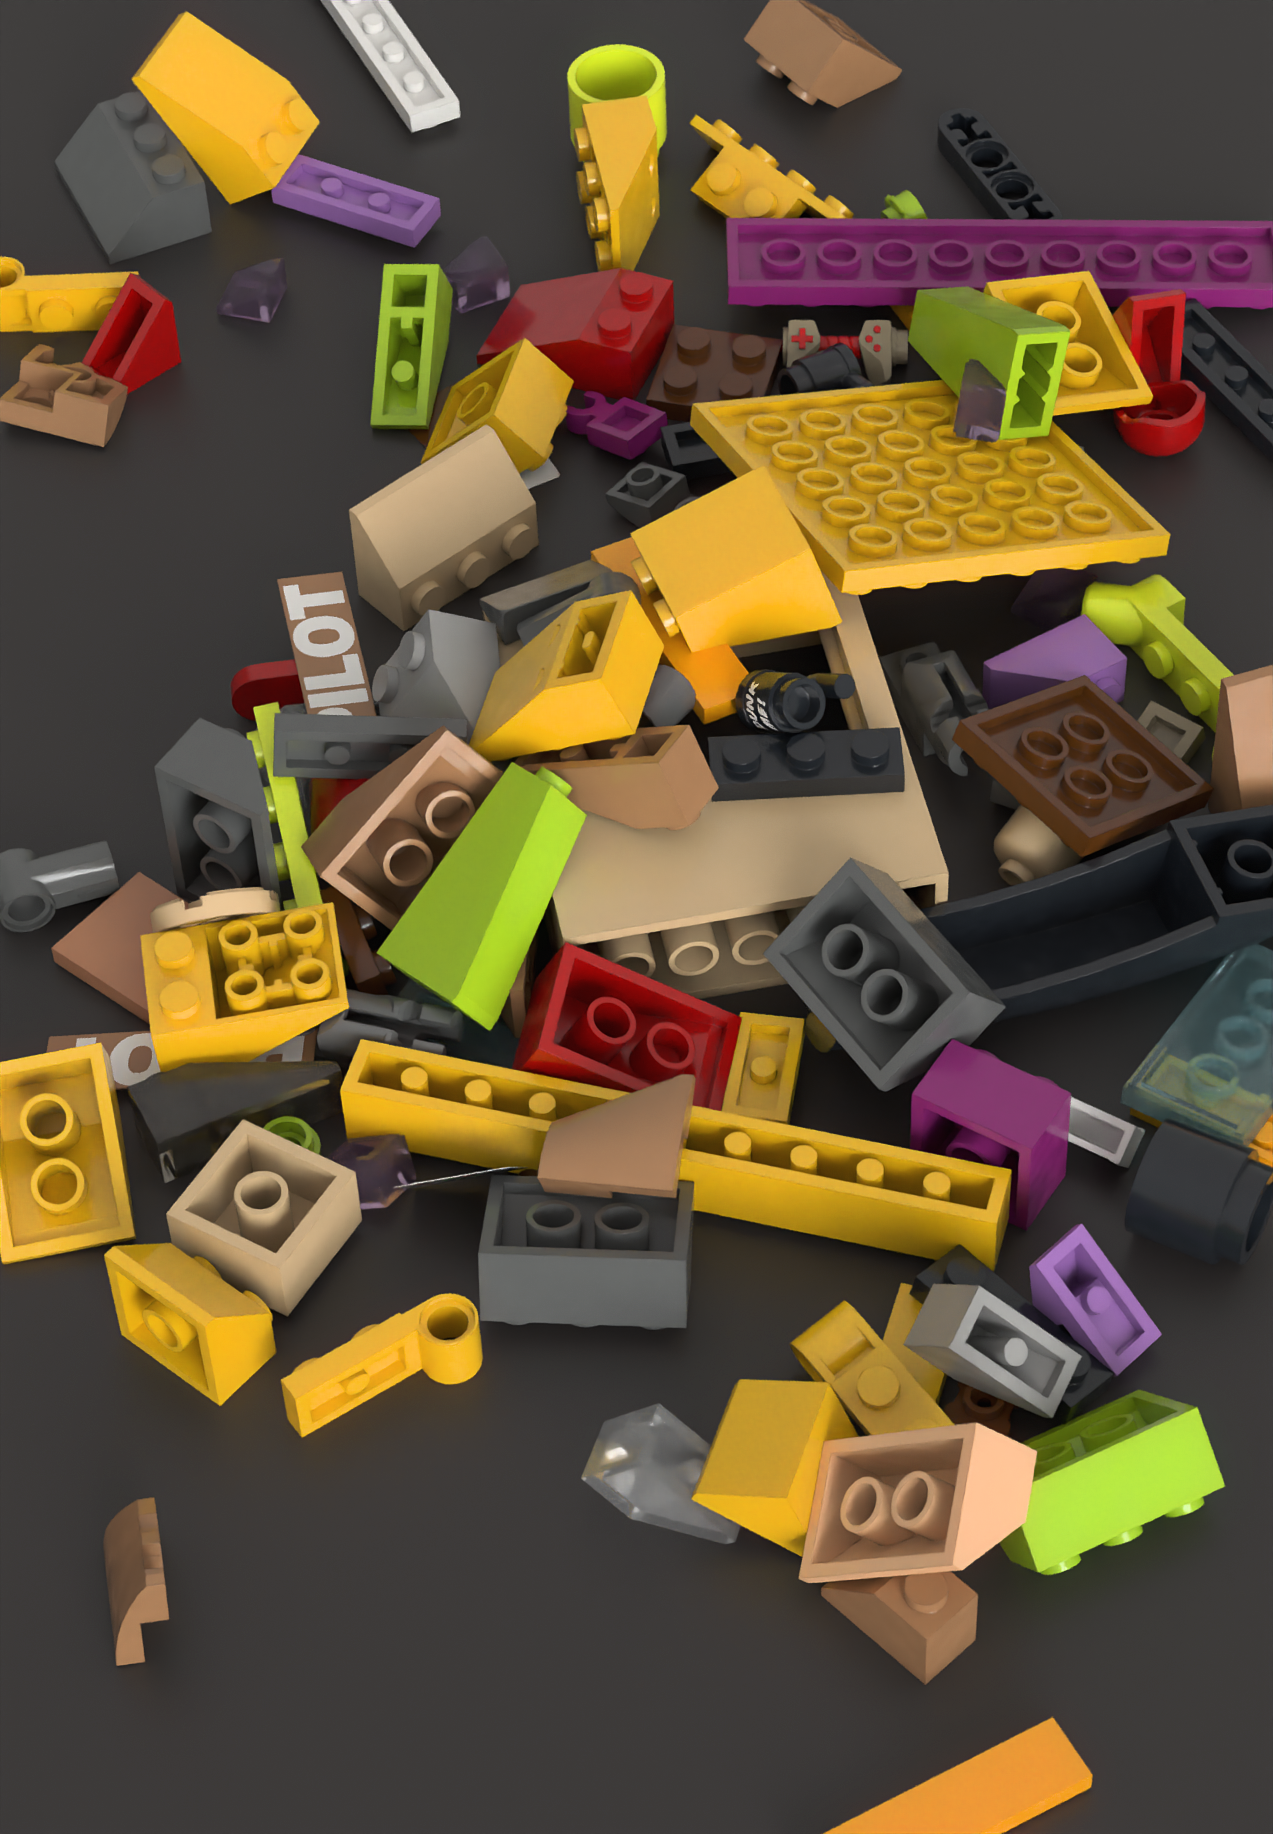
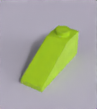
[370,264,453,429]

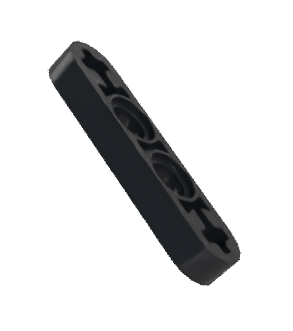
[937,108,1063,220]

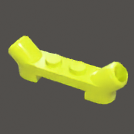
[1081,574,1234,762]

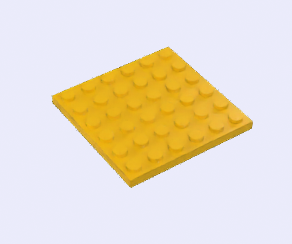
[690,380,1170,595]

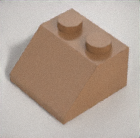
[744,0,903,108]

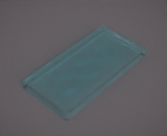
[1120,944,1273,1146]

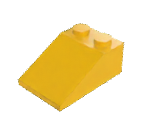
[132,11,320,205]
[983,271,1153,416]
[0,1043,136,1265]

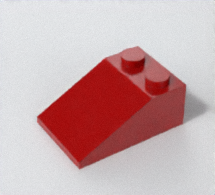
[476,268,675,401]
[512,942,742,1111]

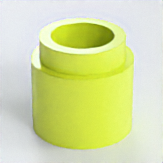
[567,44,667,163]

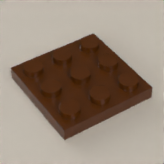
[952,675,1214,857]

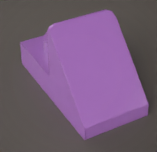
[1029,1224,1162,1377]

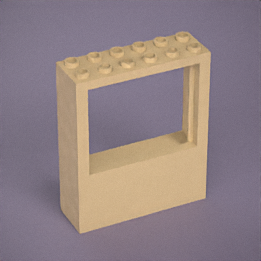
[483,570,949,999]

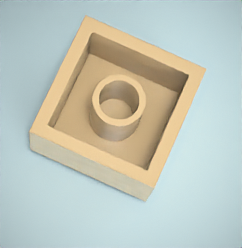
[166,1119,362,1317]

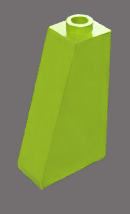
[908,287,1071,440]
[376,762,587,1031]

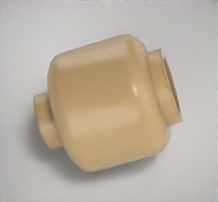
[994,805,1084,886]

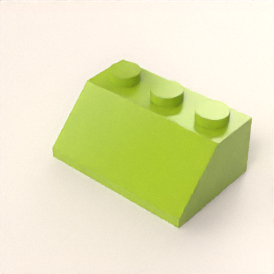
[999,1390,1225,1575]

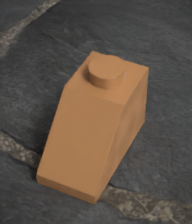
[821,1571,978,1685]

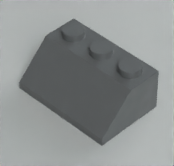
[54,91,212,264]
[154,717,283,911]
[763,857,1006,1092]
[478,1175,694,1330]

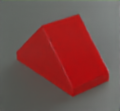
[82,273,181,394]
[1112,289,1186,383]

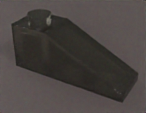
[128,1061,343,1183]

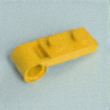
[0,257,139,333]
[281,1293,483,1438]
[789,1301,954,1436]

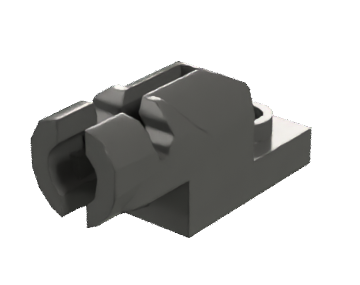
[878,641,989,776]
[298,989,463,1069]

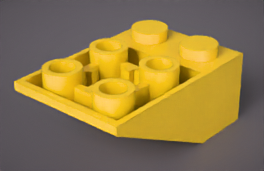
[574,95,660,272]
[469,590,664,762]
[140,902,349,1084]

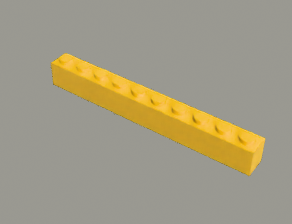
[340,1039,1012,1272]

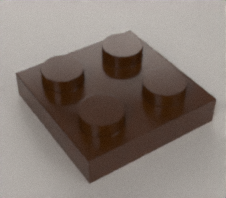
[646,324,783,422]

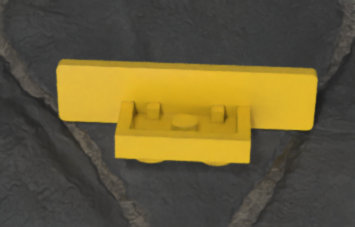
[689,115,854,219]

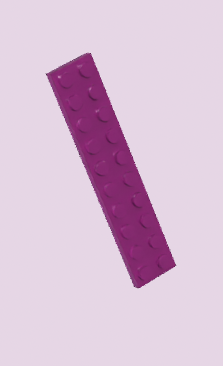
[726,218,1273,309]

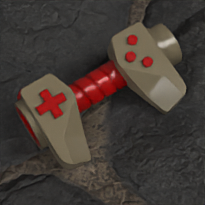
[783,320,908,386]

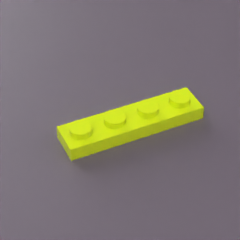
[246,702,324,910]

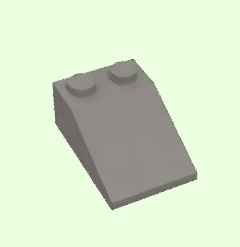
[372,609,511,773]

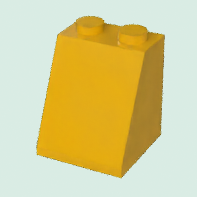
[630,465,842,652]

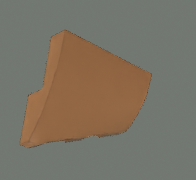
[0,344,128,447]
[537,1074,696,1198]
[103,1497,169,1666]

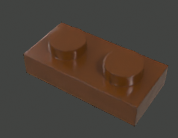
[320,886,398,995]

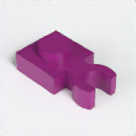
[565,391,668,460]

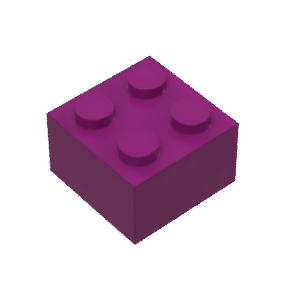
[910,1039,1071,1231]

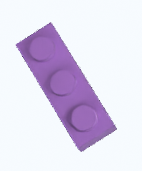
[271,154,441,248]

